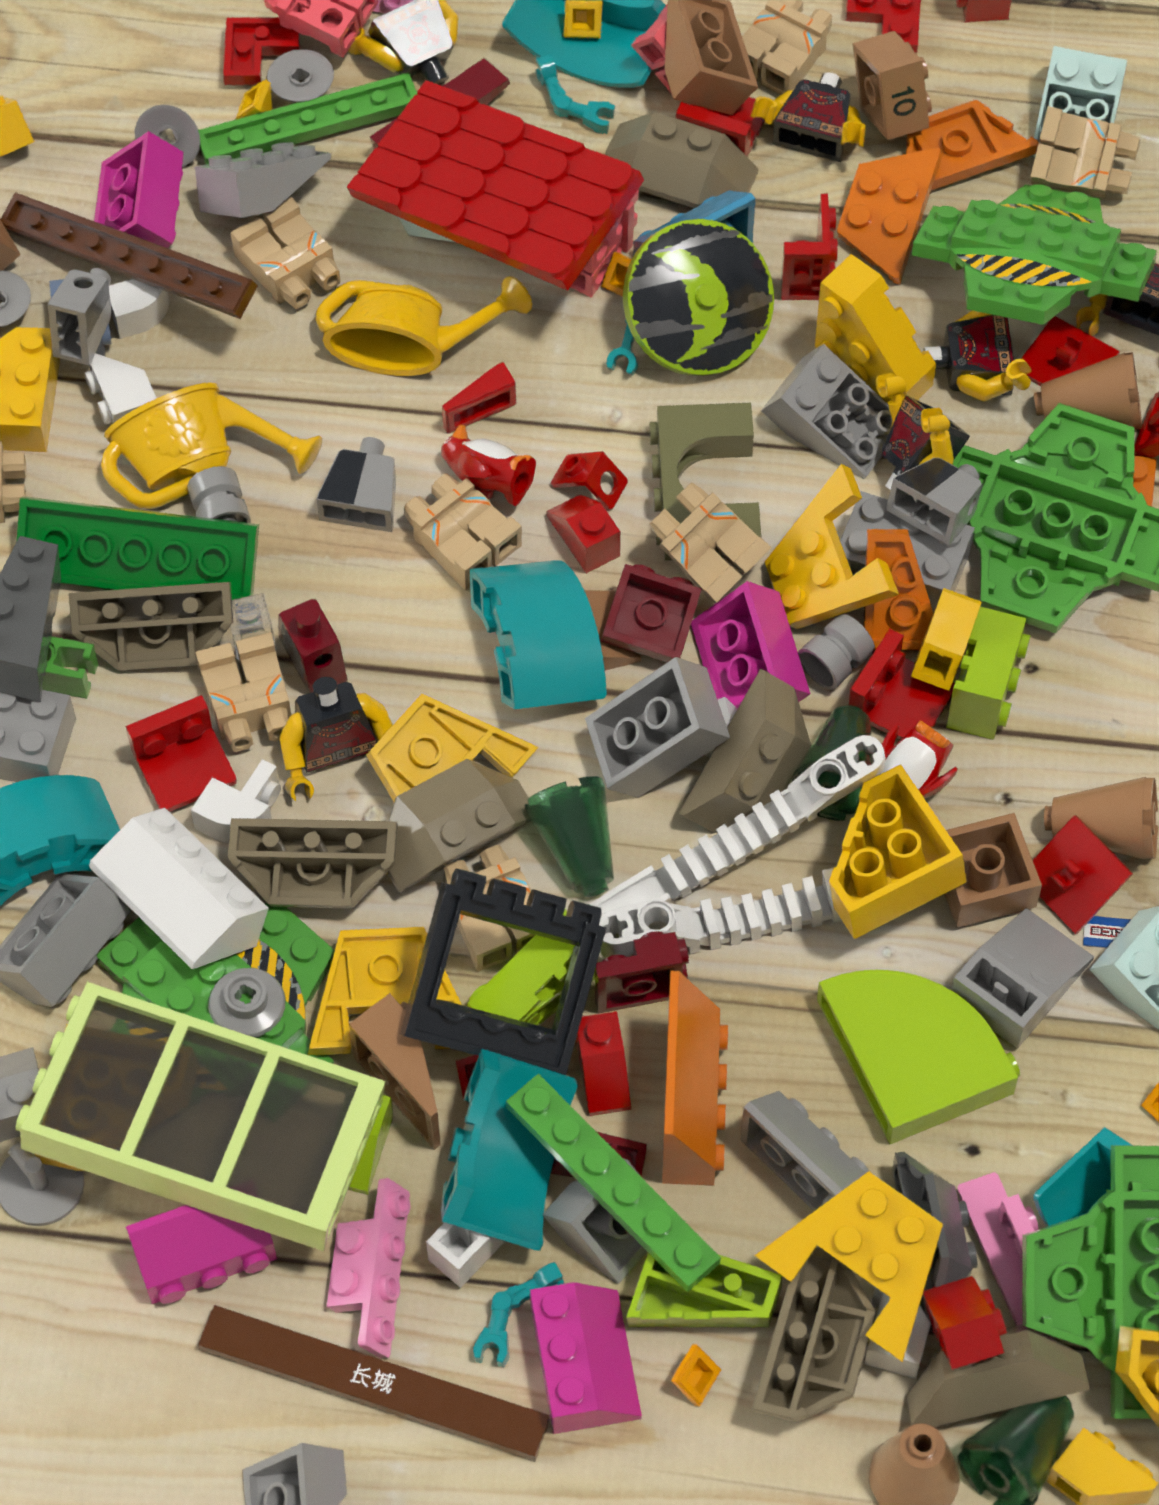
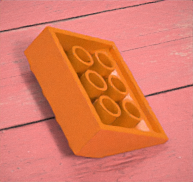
[662,971,728,1186]

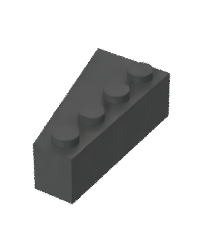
[0,536,61,702]

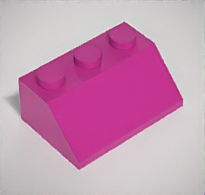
[94,131,184,248]
[691,581,811,708]
[126,1181,277,1304]
[530,1282,642,1434]

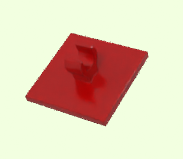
[1021,316,1120,386]
[1033,815,1133,934]

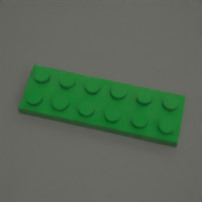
[16,496,260,605]

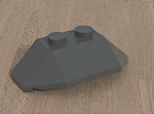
[892,1152,978,1333]

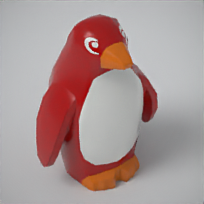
[441,425,536,507]
[881,720,958,799]

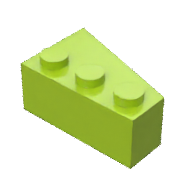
[946,607,1031,740]
[467,909,598,1025]
[626,1253,783,1327]

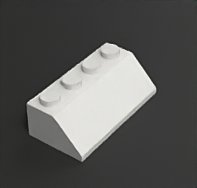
[89,808,269,969]

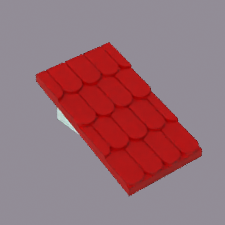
[347,80,645,291]

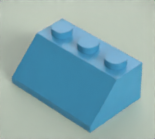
[633,190,756,256]

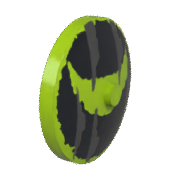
[623,219,774,376]

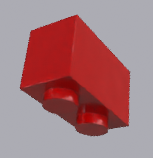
[923,1275,1007,1370]

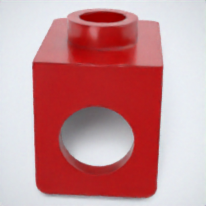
[551,451,628,509]

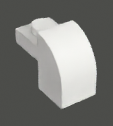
[109,278,169,339]
[191,759,281,843]

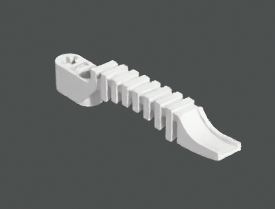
[590,735,885,935]
[599,868,842,958]

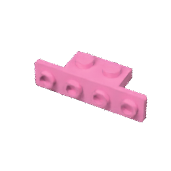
[957,1172,1051,1336]
[326,1178,410,1358]

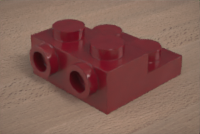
[601,564,702,663]
[595,931,689,1014]

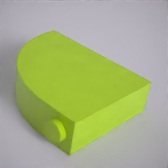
[817,969,1020,1145]

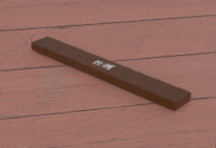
[0,192,258,319]
[198,1305,550,1461]

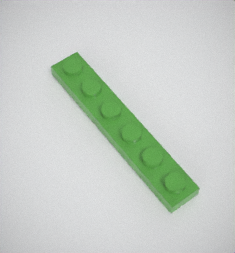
[199,72,417,164]
[506,1074,721,1292]

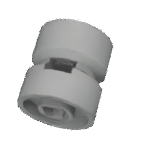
[187,466,251,523]
[798,614,875,690]

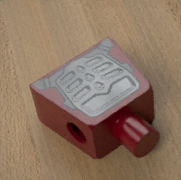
[278,599,348,693]

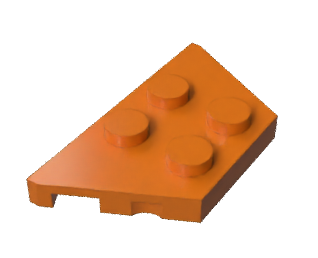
[906,99,1039,190]
[836,148,943,285]

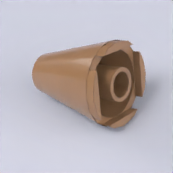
[1034,352,1142,430]
[1044,776,1158,860]
[869,1424,960,1505]

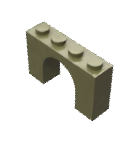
[649,402,762,561]

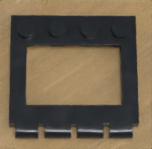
[400,868,607,1075]

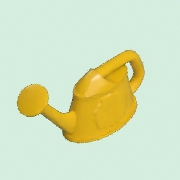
[315,276,532,376]
[101,382,322,509]

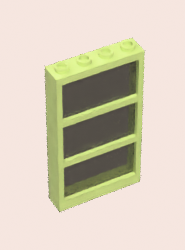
[16,982,385,1251]

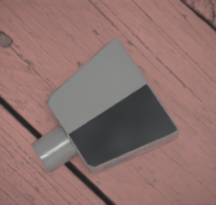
[48,268,111,365]
[316,437,396,532]
[886,458,982,546]

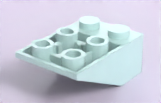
[1030,46,1127,157]
[1089,906,1159,1030]

